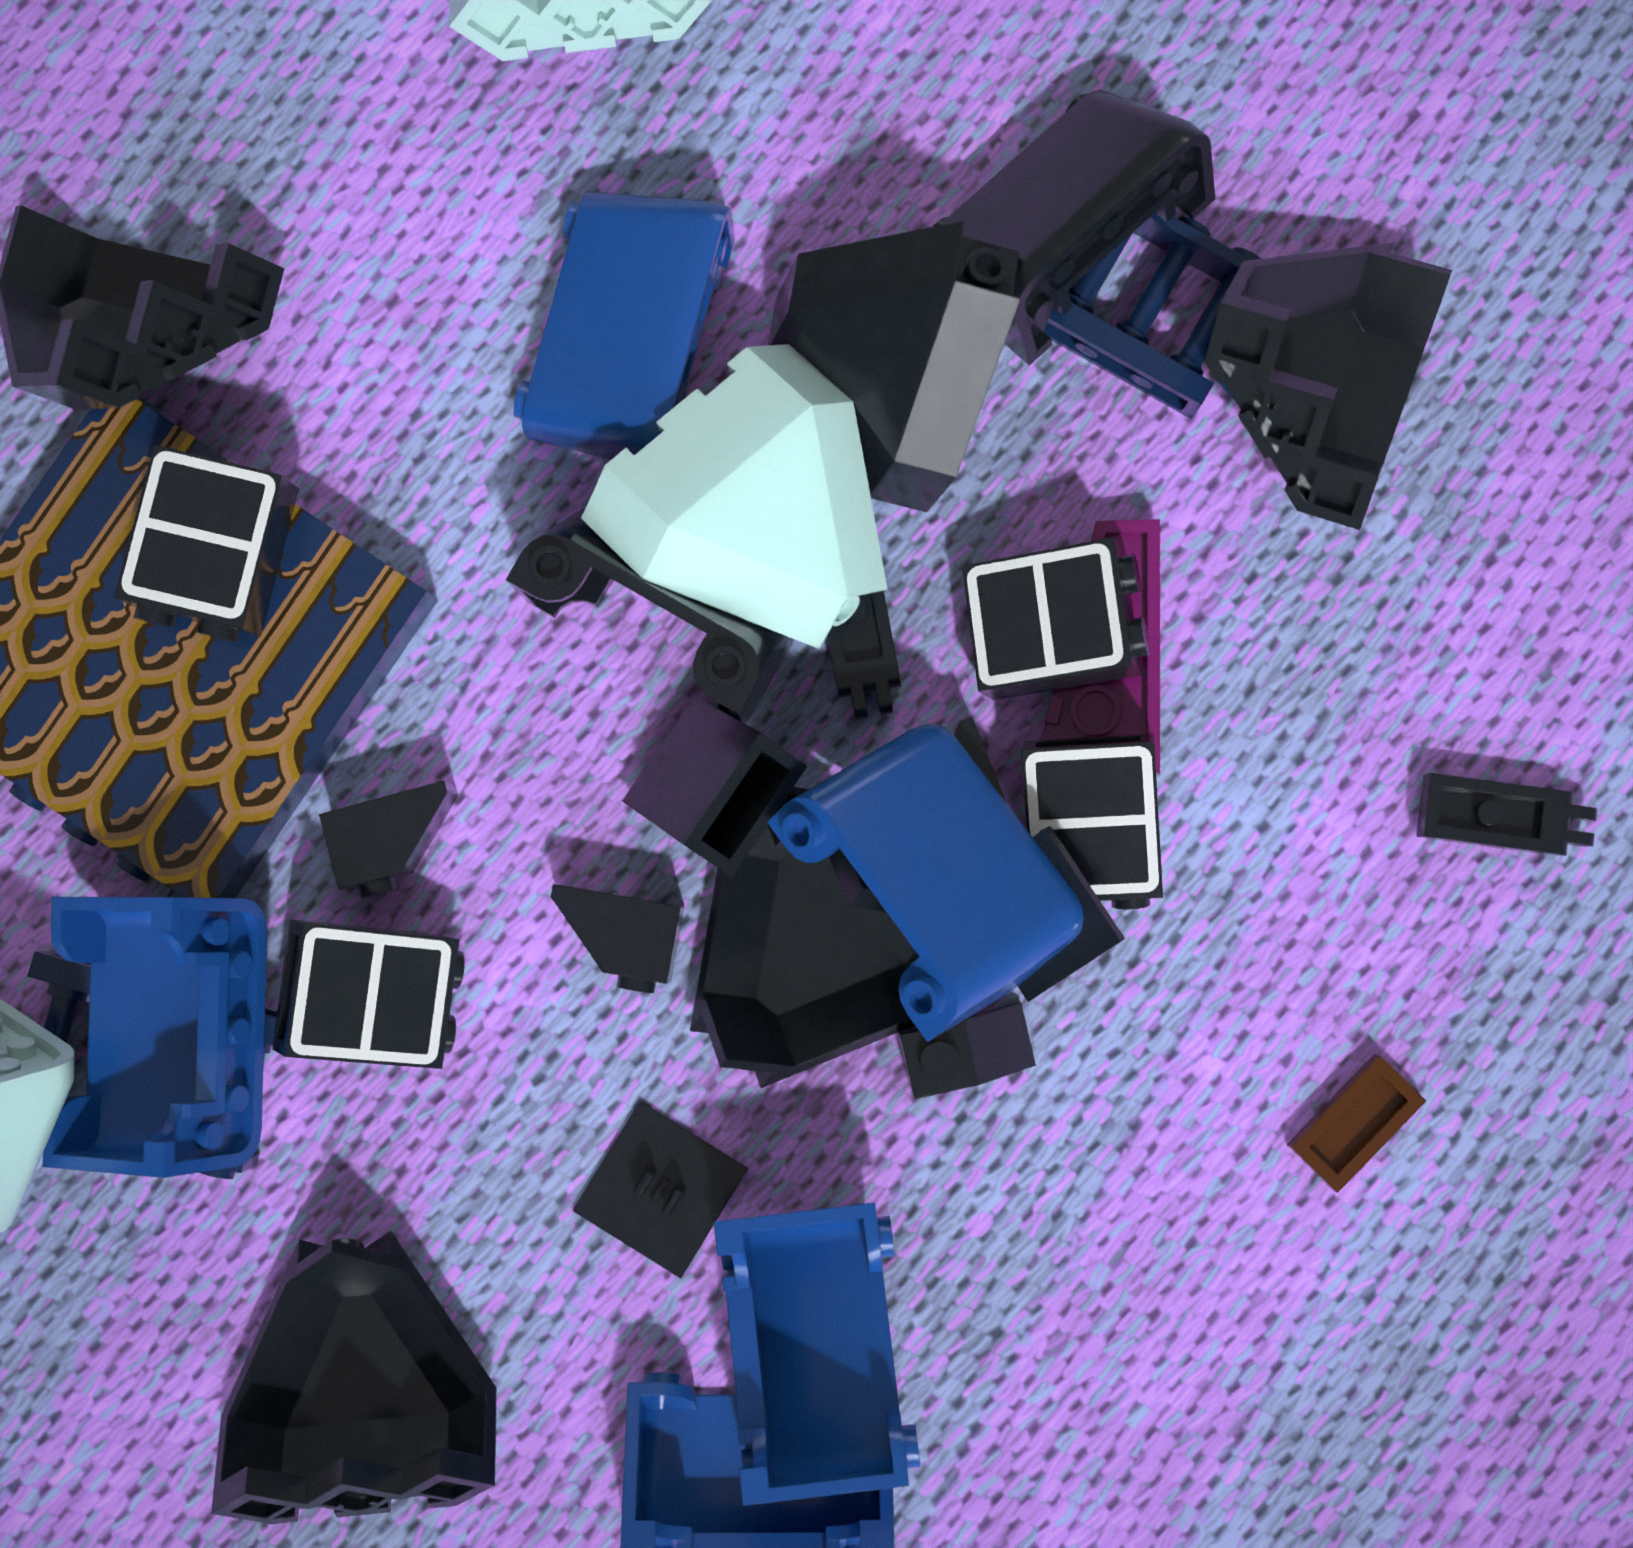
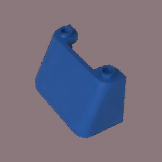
[514,191,735,460]
[767,723,1084,1042]
[42,897,267,1178]
[714,1203,921,1506]
[620,1372,894,1548]

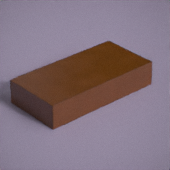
[1287,1054,1426,1193]

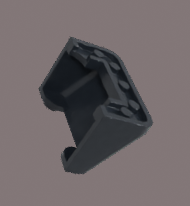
[932,89,1216,366]
[505,508,794,724]

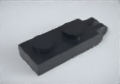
[827,591,901,720]
[1416,773,1597,856]

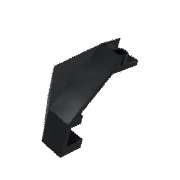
[0,205,285,409]
[767,220,1020,512]
[1204,242,1452,530]
[690,786,919,1088]
[211,1230,497,1524]

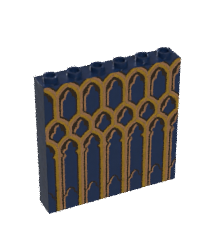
[0,399,438,898]

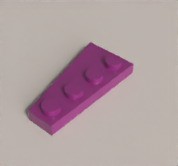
[1041,519,1160,775]

